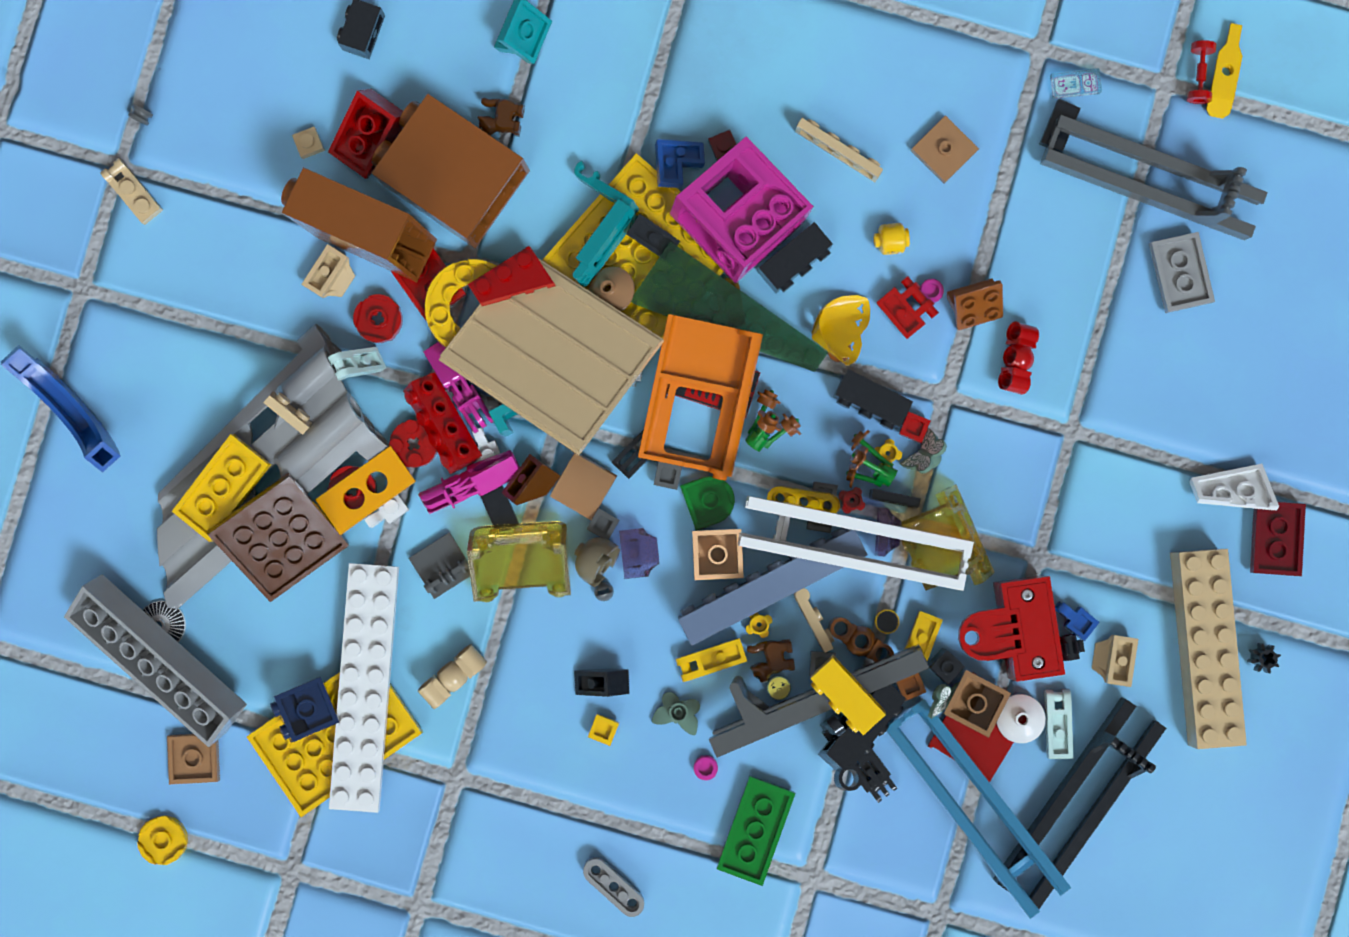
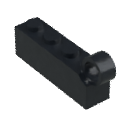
[818,685,907,791]

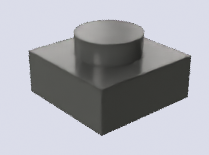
[653,462,682,490]
[587,508,620,540]
[809,651,836,676]

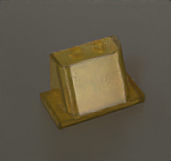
[897,484,995,591]

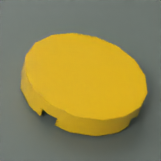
[137,815,188,865]

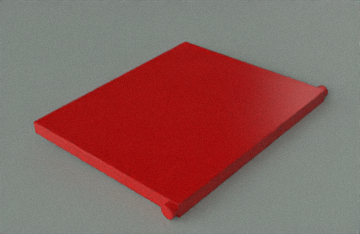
[928,672,1027,782]

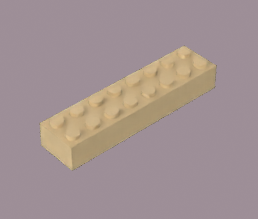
[1170,549,1247,749]

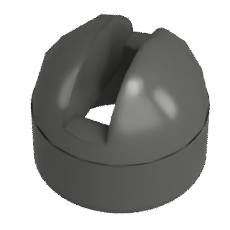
[594,582,614,601]

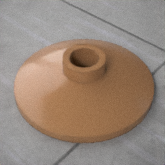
[588,267,635,311]

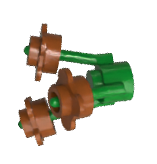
[745,389,801,452]

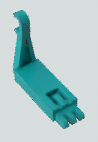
[573,161,639,287]

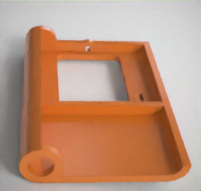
[638,314,763,480]

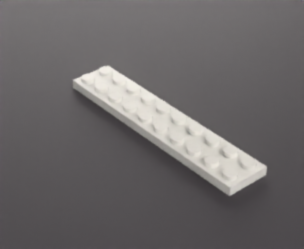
[329,563,399,813]

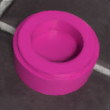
[920,279,944,303]
[694,755,718,780]

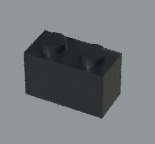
[337,0,385,60]

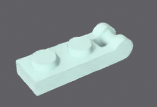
[328,347,386,381]
[1044,689,1073,759]

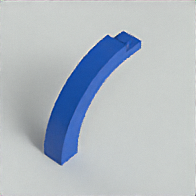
[0,345,121,473]

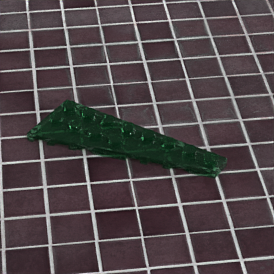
[631,242,828,372]

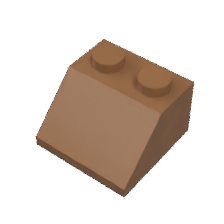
[944,670,1011,737]

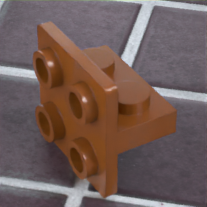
[947,278,1003,330]

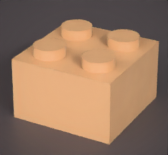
[692,529,744,580]

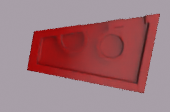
[468,246,555,307]

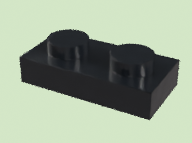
[626,214,680,261]

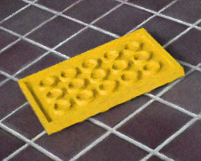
[247,672,423,817]

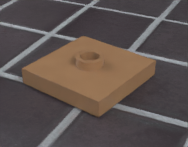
[911,115,979,184]

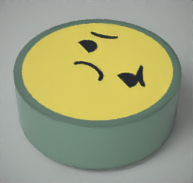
[766,675,791,700]

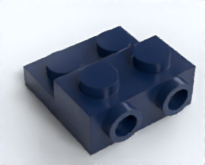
[270,677,339,743]

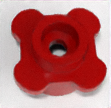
[839,487,865,514]

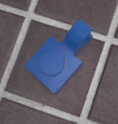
[1055,601,1100,641]

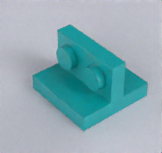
[494,0,552,64]

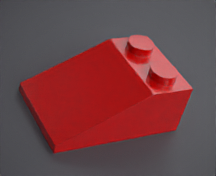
[328,88,403,179]

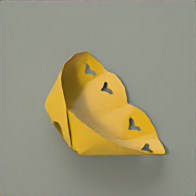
[811,295,870,365]

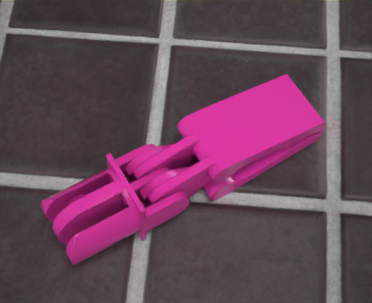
[423,342,494,433]
[418,450,520,515]

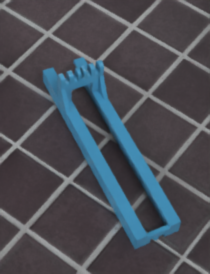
[887,699,1071,919]

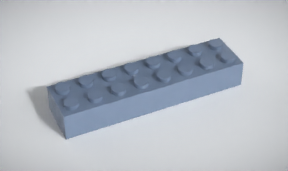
[678,527,868,646]

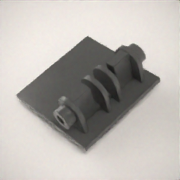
[409,533,475,599]

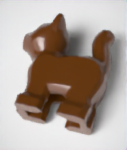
[477,97,525,137]
[747,639,795,683]

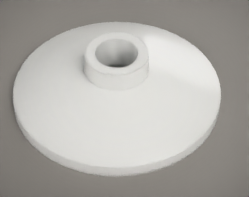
[996,694,1046,743]

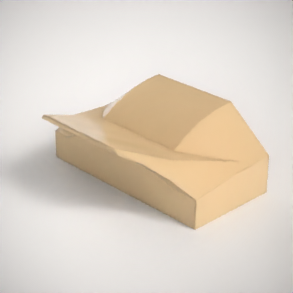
[301,244,355,298]
[1092,635,1138,687]

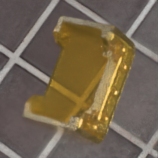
[467,521,571,602]

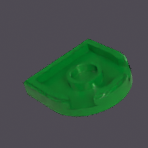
[680,476,735,531]

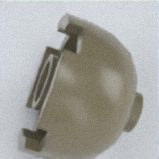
[574,537,620,587]

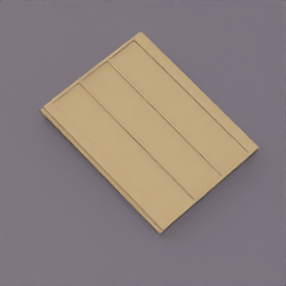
[439,258,664,456]

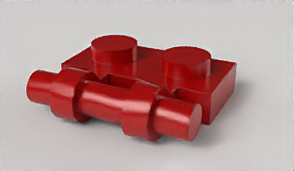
[876,276,939,339]

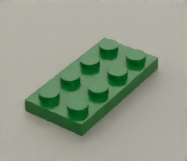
[716,775,796,886]

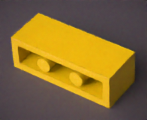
[810,655,886,735]

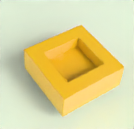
[588,713,619,746]

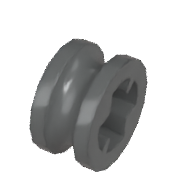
[128,104,153,126]

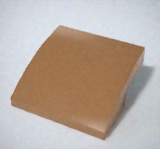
[550,453,617,520]

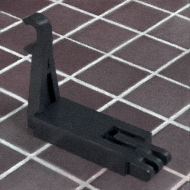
[820,712,898,803]

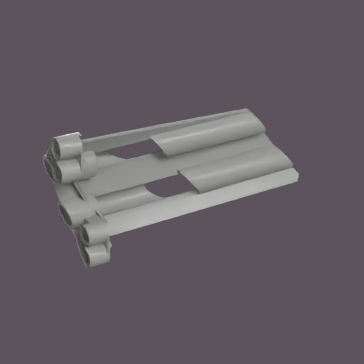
[157,324,389,609]

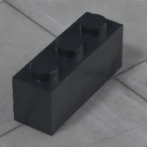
[758,222,833,293]
[833,369,913,430]

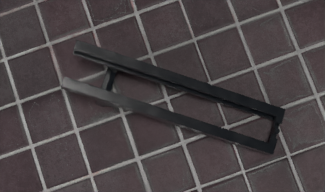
[993,697,1167,909]

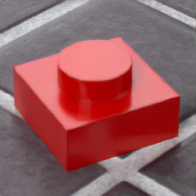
[898,411,931,443]

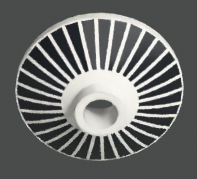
[143,601,186,642]

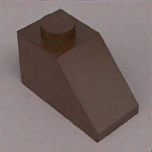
[501,454,560,505]

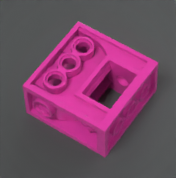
[670,136,814,284]

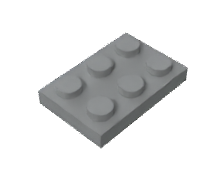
[1149,232,1215,313]

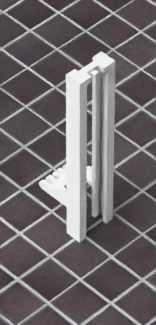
[737,496,974,591]

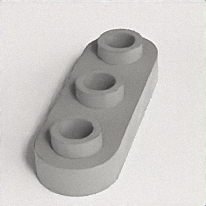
[583,857,644,917]

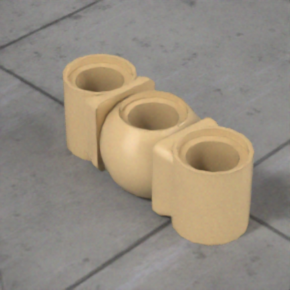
[417,644,487,709]

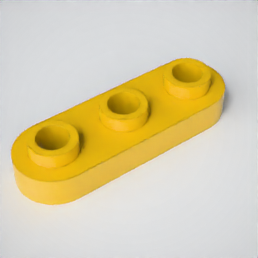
[767,486,840,514]

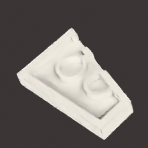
[1189,464,1279,510]

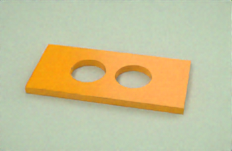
[315,446,416,535]

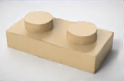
[263,391,312,435]

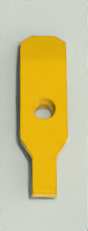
[1206,23,1243,119]

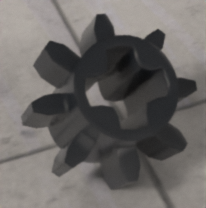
[1059,634,1085,661]
[1247,643,1281,674]

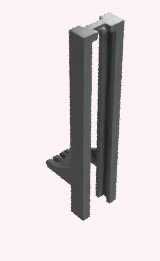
[1040,115,1268,240]
[709,644,929,758]

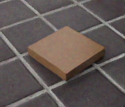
[167,733,220,785]

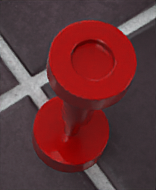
[1187,40,1216,104]

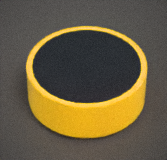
[874,609,899,634]

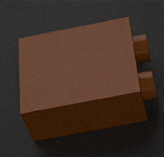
[371,94,530,249]
[281,167,437,283]

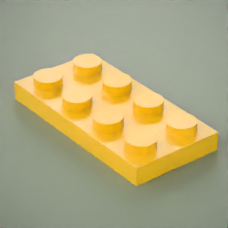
[172,434,272,542]

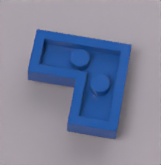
[655,139,705,188]

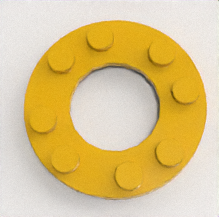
[425,259,497,348]

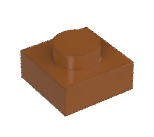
[896,673,926,701]

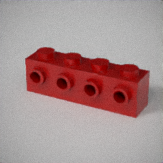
[403,372,482,474]

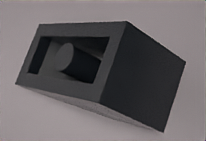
[574,669,630,697]

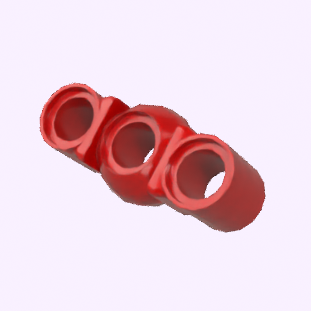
[998,321,1039,395]

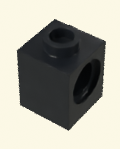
[928,648,965,685]

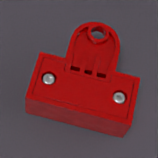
[958,575,1065,682]

